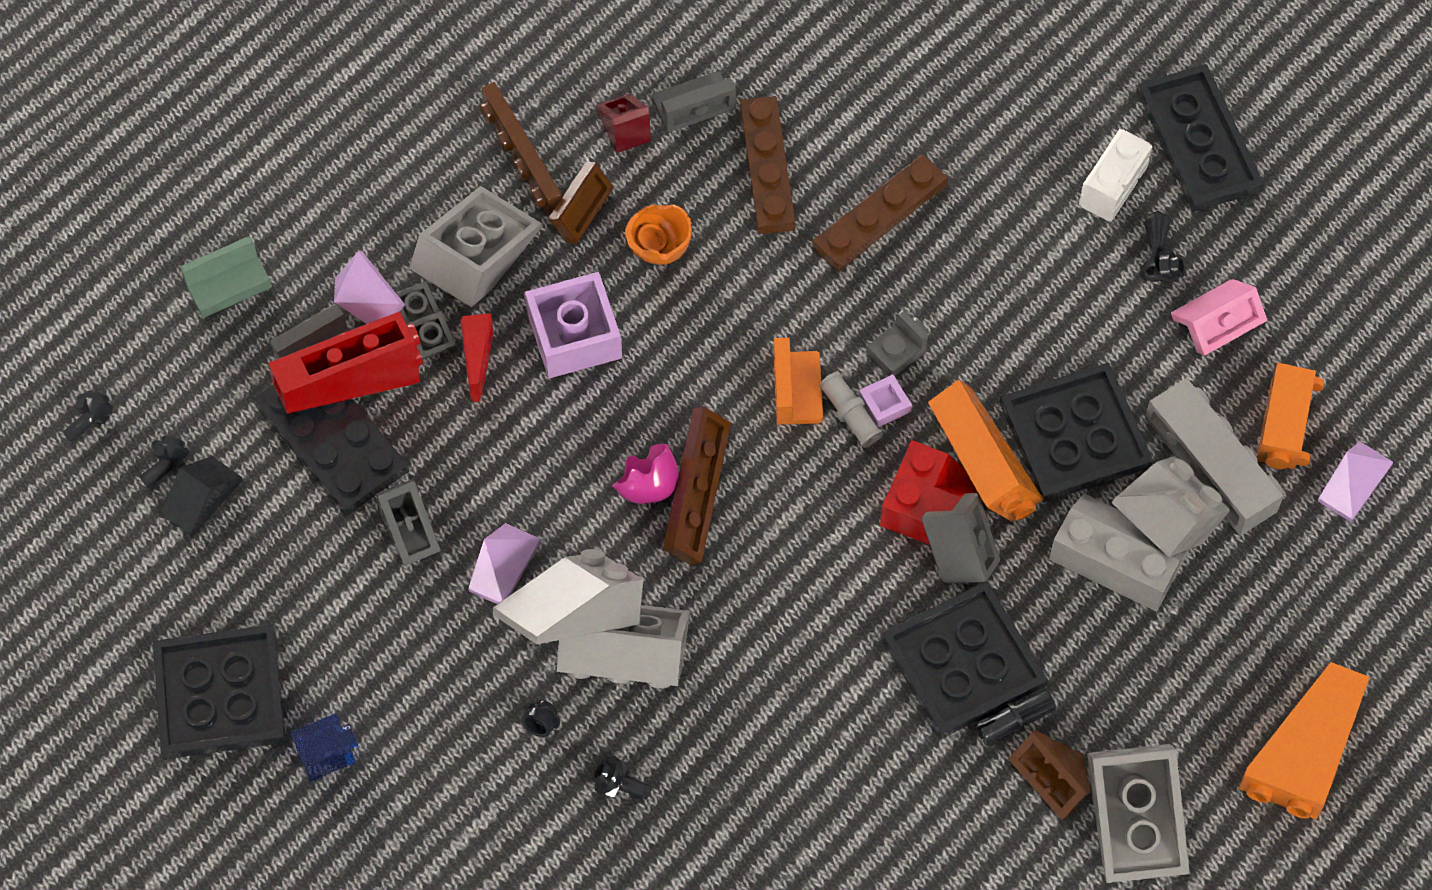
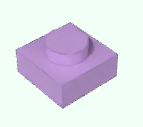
[859,375,912,427]

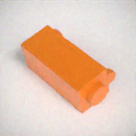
[1256,362,1324,470]

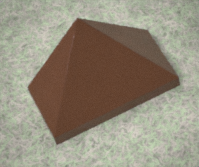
[1008,731,1091,820]

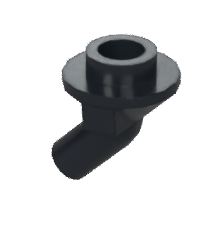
[63,390,114,443]
[140,436,190,488]
[592,756,651,800]

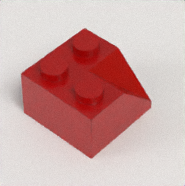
[880,440,978,545]

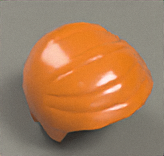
[625,204,692,265]

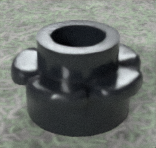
[521,700,560,737]

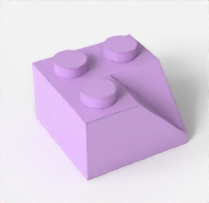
[525,272,622,379]

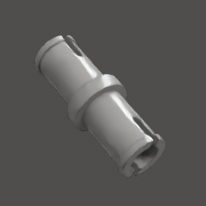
[819,372,883,448]

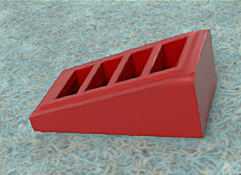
[460,313,494,402]

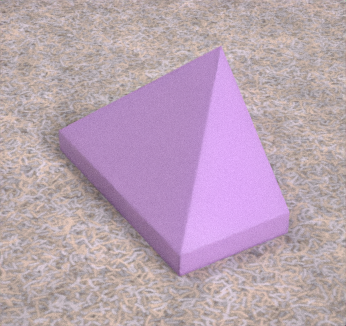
[334,251,405,324]
[1318,441,1393,522]
[468,523,541,604]

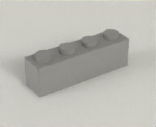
[1145,378,1284,536]

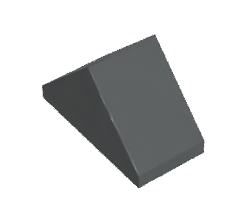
[376,479,441,566]

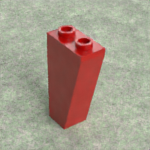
[268,311,423,414]

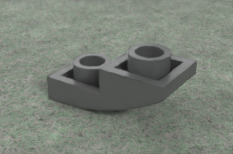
[396,281,456,360]

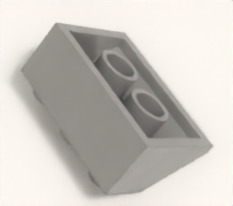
[1049,493,1190,612]
[557,605,690,688]

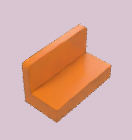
[773,338,823,425]

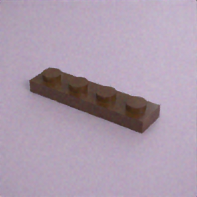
[479,82,562,217]
[740,96,795,234]
[812,154,948,272]
[663,406,731,565]

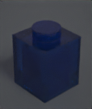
[290,713,358,782]

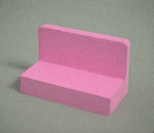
[1171,279,1267,356]

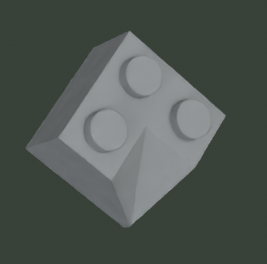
[1112,456,1230,557]

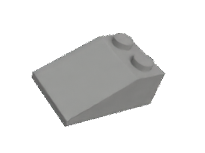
[409,186,542,307]
[493,549,643,644]
[1087,744,1190,883]

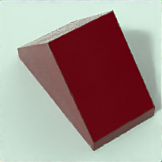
[595,94,651,153]

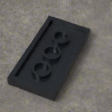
[1136,64,1264,212]
[253,385,409,516]

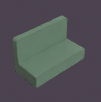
[181,236,272,318]

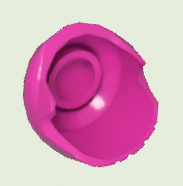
[612,443,679,504]

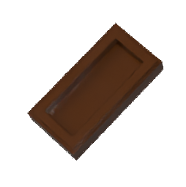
[548,162,614,244]

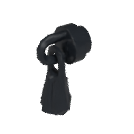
[1142,211,1185,283]

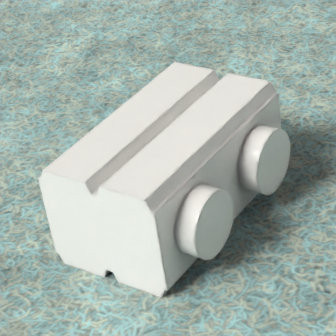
[1079,129,1152,221]

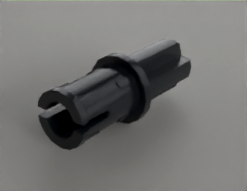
[975,690,1056,746]

